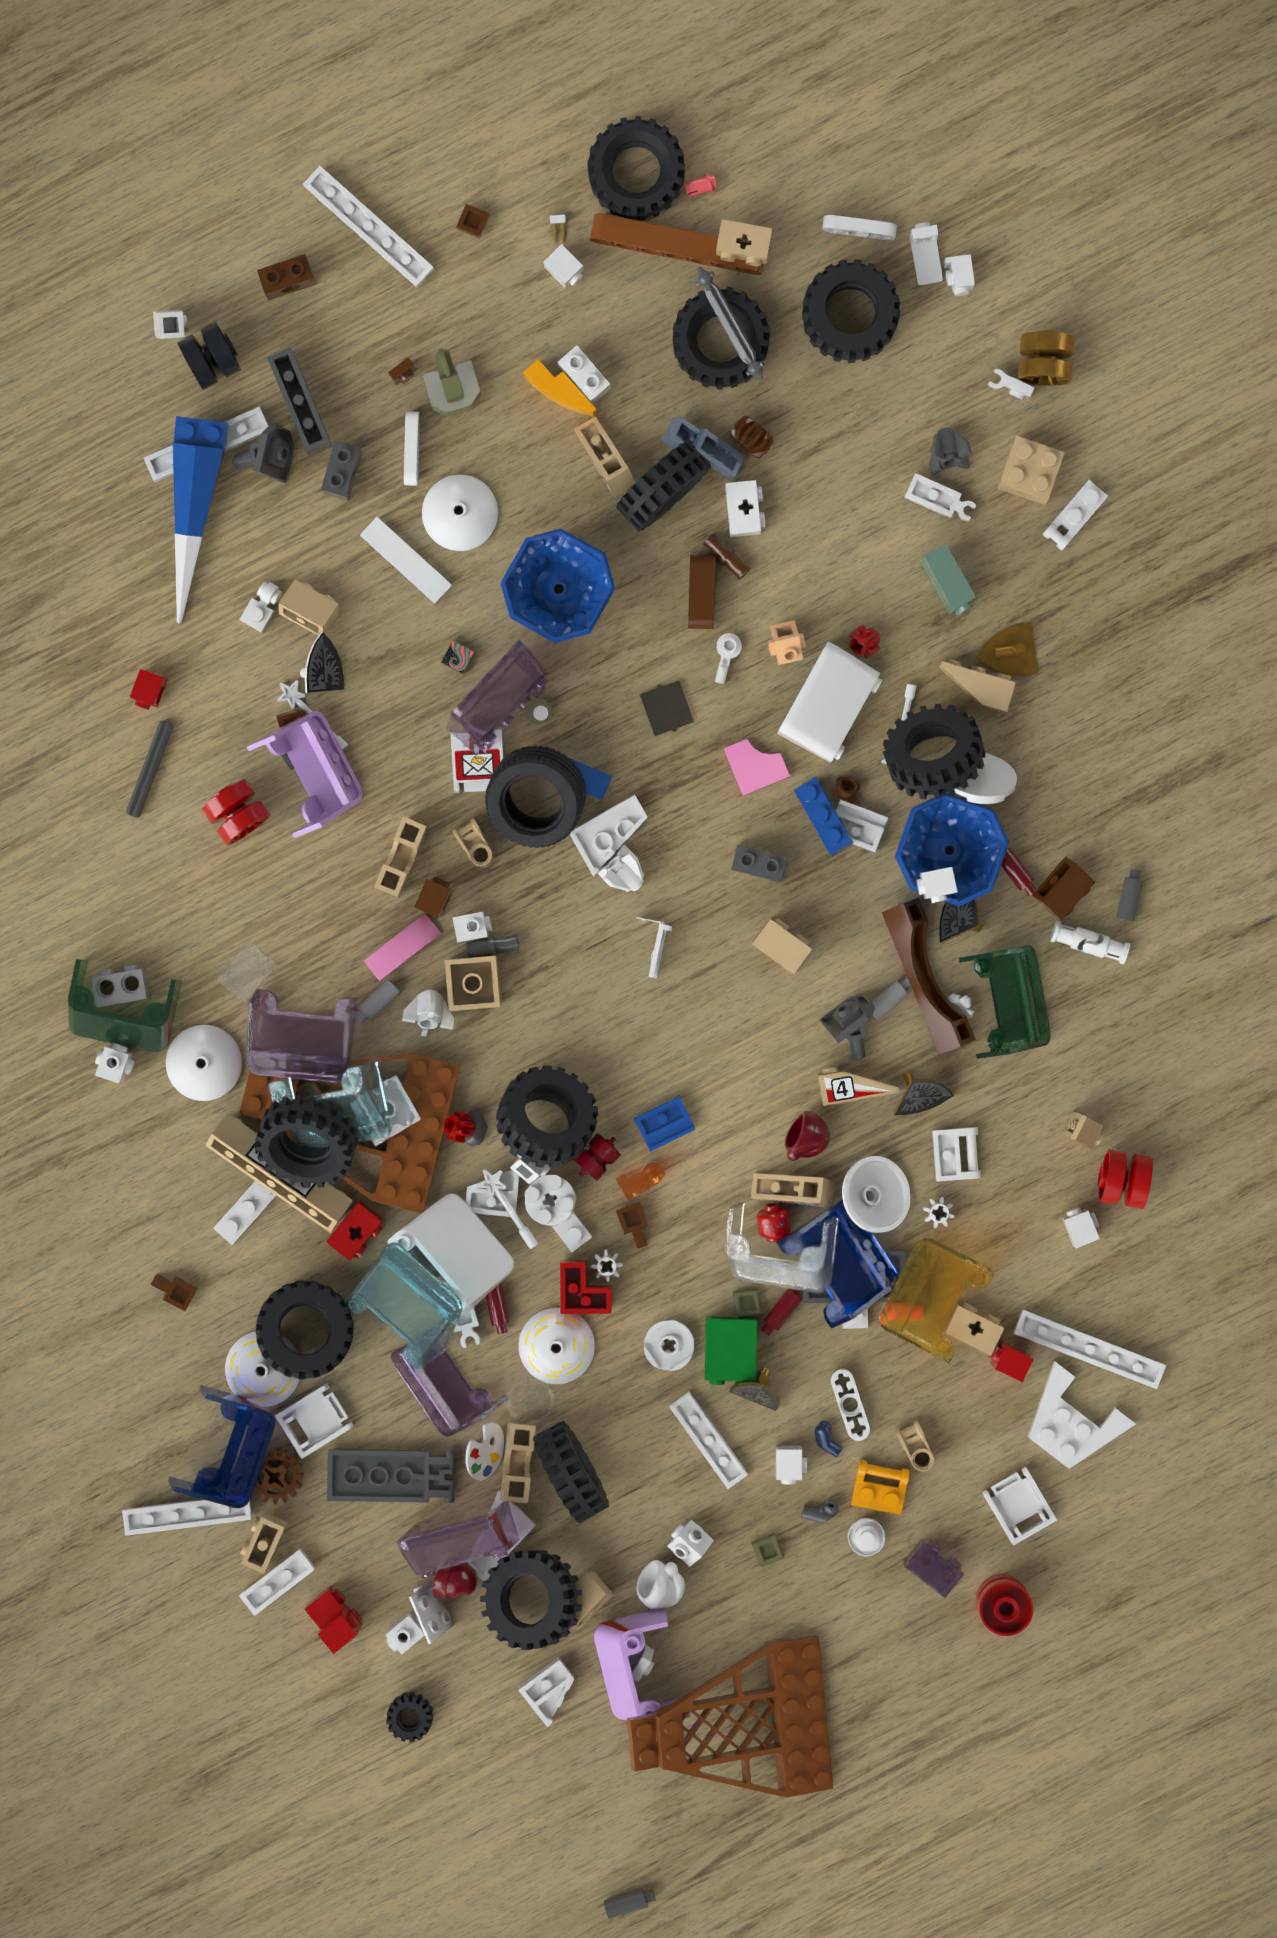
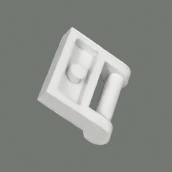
[932,1127,982,1182]

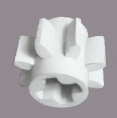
[923,1197,954,1228]
[591,1249,623,1282]

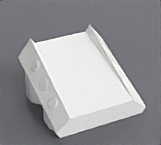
[350,1075,421,1146]

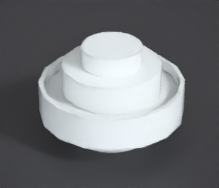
[847,1518,885,1557]

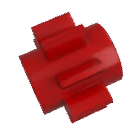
[849,625,880,659]
[444,1111,476,1144]

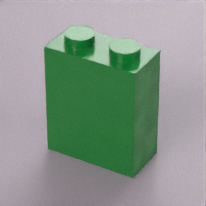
[704,1316,757,1385]

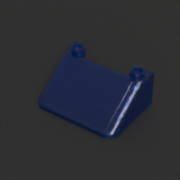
[776,1200,899,1329]

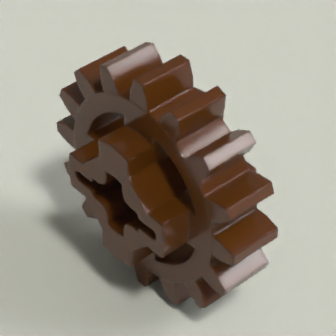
[247,1448,304,1504]

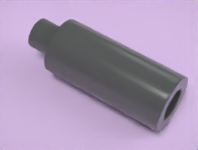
[1116,869,1143,921]
[604,1889,656,1919]

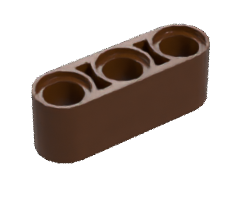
[688,555,716,629]

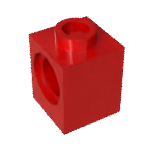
[130,669,168,710]

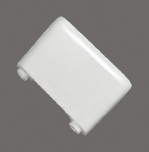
[777,641,882,763]

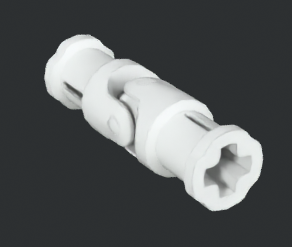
[1050,921,1130,964]

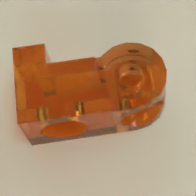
[615,1161,665,1201]

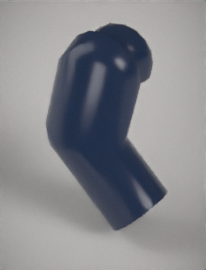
[814,1421,843,1458]

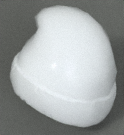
[636,1560,685,1609]

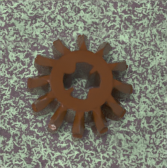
[730,416,774,459]

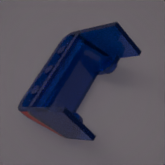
[168,1385,276,1508]

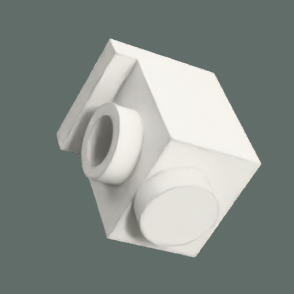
[943,254,975,296]

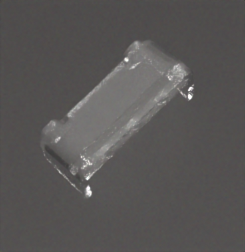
[725,1203,838,1293]

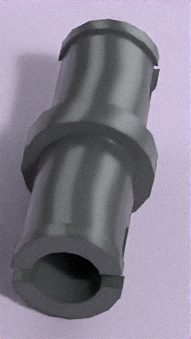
[466,934,519,958]

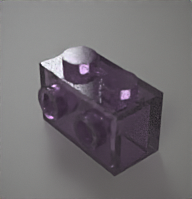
[903,1538,964,1598]

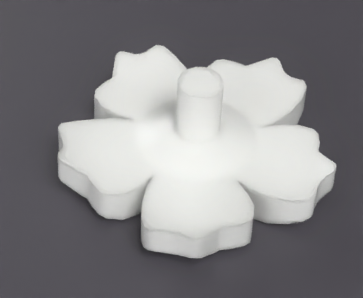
[948,993,974,1019]

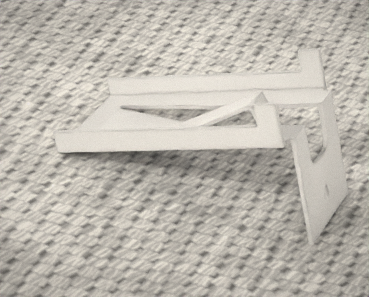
[636,917,673,978]

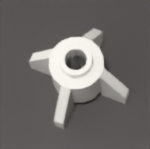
[597,845,644,892]
[402,989,454,1037]

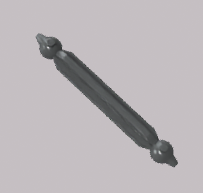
[696,267,765,381]

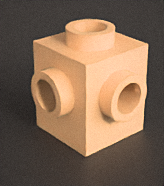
[768,620,806,665]

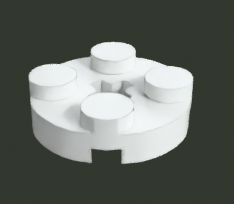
[525,1175,577,1226]
[644,1319,694,1371]

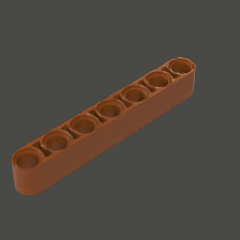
[590,213,764,275]

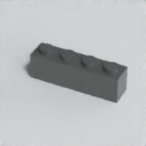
[267,347,333,456]

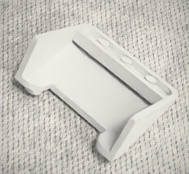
[387,1194,514,1319]

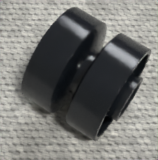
[177,322,242,390]

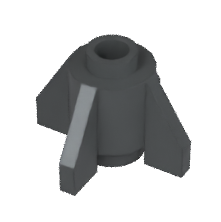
[929,428,972,475]

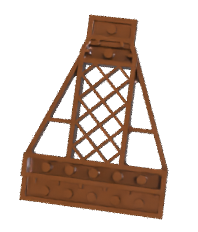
[239,1053,461,1214]
[627,1635,833,1798]

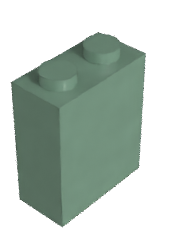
[920,544,976,616]

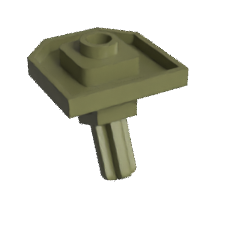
[423,348,481,416]

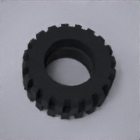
[802,259,901,363]
[496,1065,598,1168]
[256,1280,354,1380]

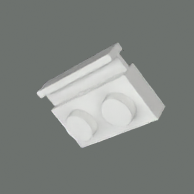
[836,800,888,853]

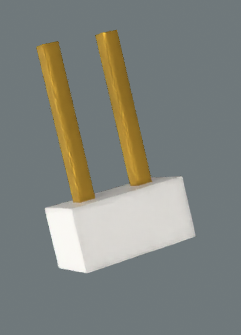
[550,215,566,243]

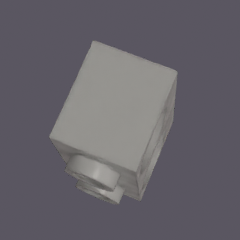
[91,965,151,1008]

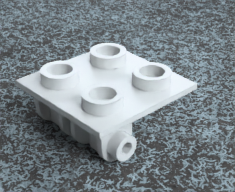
[409,1580,453,1644]

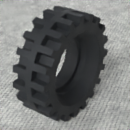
[587,116,685,221]
[672,287,770,390]
[616,441,711,532]
[883,704,986,800]
[255,1095,358,1188]
[533,1420,609,1523]
[480,1550,582,1650]

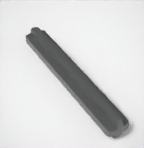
[126,721,173,818]

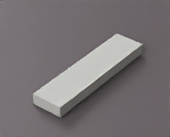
[360,517,452,605]
[669,1391,749,1489]

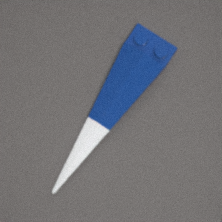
[173,416,228,624]

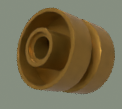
[1018,331,1075,386]

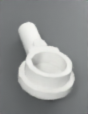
[714,633,742,684]

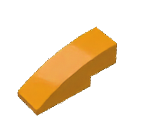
[523,359,597,417]

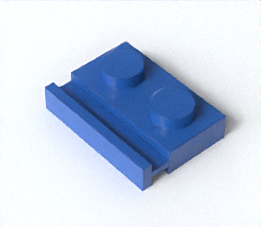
[634,1096,696,1152]

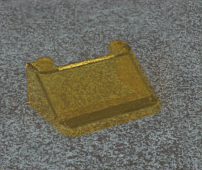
[879,1238,995,1364]

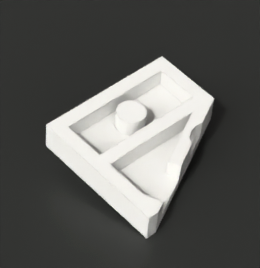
[466,1169,520,1217]
[518,1657,574,1727]

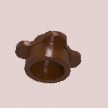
[832,776,860,803]

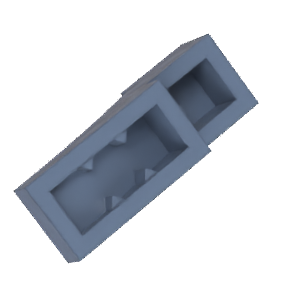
[661,416,745,479]

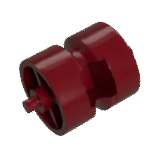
[573,1133,622,1181]

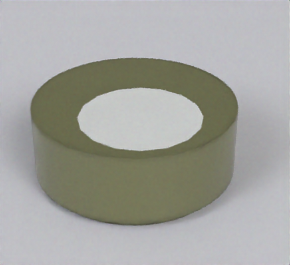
[526,698,551,724]

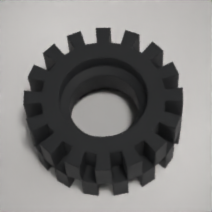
[386,1692,433,1743]

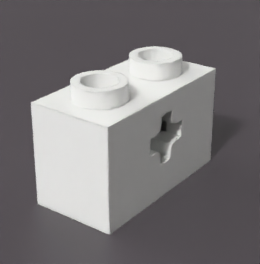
[558,346,611,405]
[725,480,765,537]

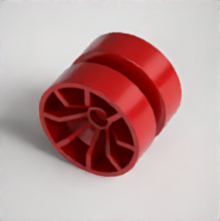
[202,779,271,846]
[1097,1149,1153,1209]
[975,1574,1034,1636]

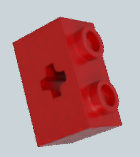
[326,1201,384,1261]
[989,1340,1034,1383]

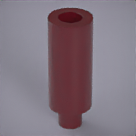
[1001,847,1036,896]
[486,1283,510,1334]
[761,1288,803,1336]

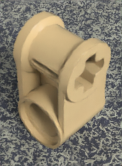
[452,818,494,868]
[895,1420,934,1472]

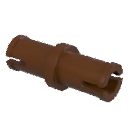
[703,533,750,580]

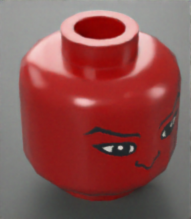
[756,1203,791,1242]

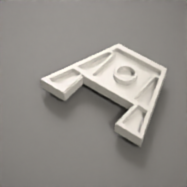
[1028,1361,1136,1469]

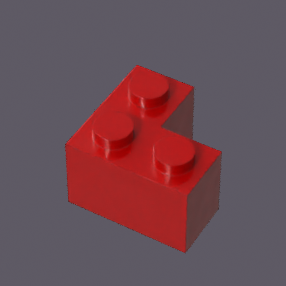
[560,1260,612,1314]
[304,1585,362,1654]

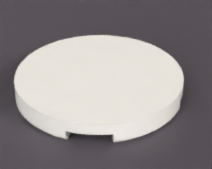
[954,753,1017,804]

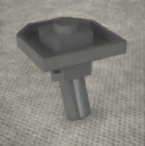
[232,424,294,483]
[820,993,875,1060]

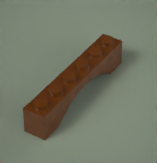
[882,897,976,1054]

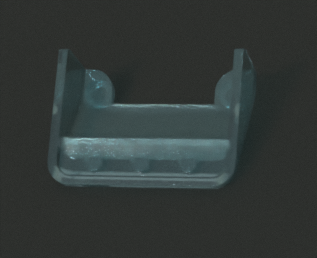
[268,1061,390,1149]
[346,1242,463,1370]

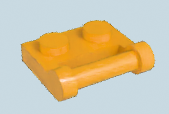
[851,1460,910,1515]

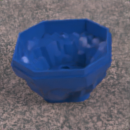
[500,528,615,643]
[895,792,1009,907]

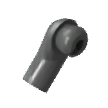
[466,1107,488,1146]
[801,1500,839,1523]

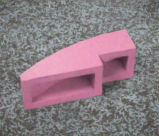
[364,914,442,981]

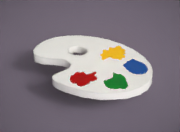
[466,1421,504,1480]

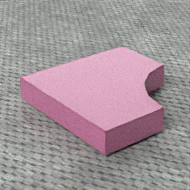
[724,739,790,796]

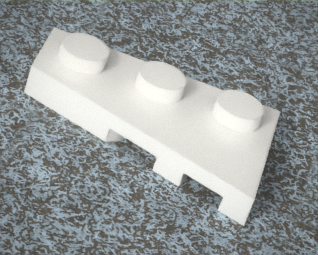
[570,794,647,877]
[467,1490,537,1581]

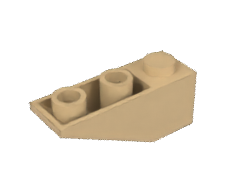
[939,659,1016,714]

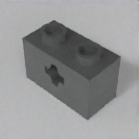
[321,441,362,501]
[731,845,787,883]

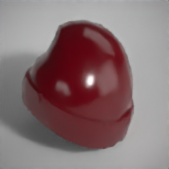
[785,1111,830,1161]
[432,1555,478,1599]

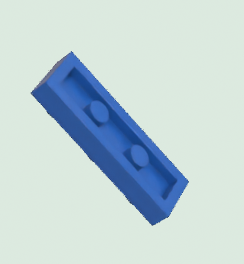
[794,777,854,856]

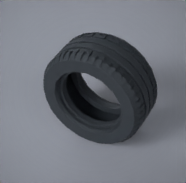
[485,745,586,848]

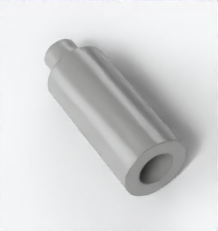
[872,977,911,1021]
[355,978,400,1024]

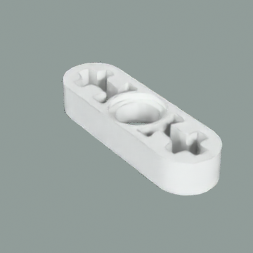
[822,215,897,240]
[404,411,420,486]
[830,1368,870,1441]

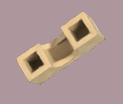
[374,817,429,898]
[500,1423,536,1503]

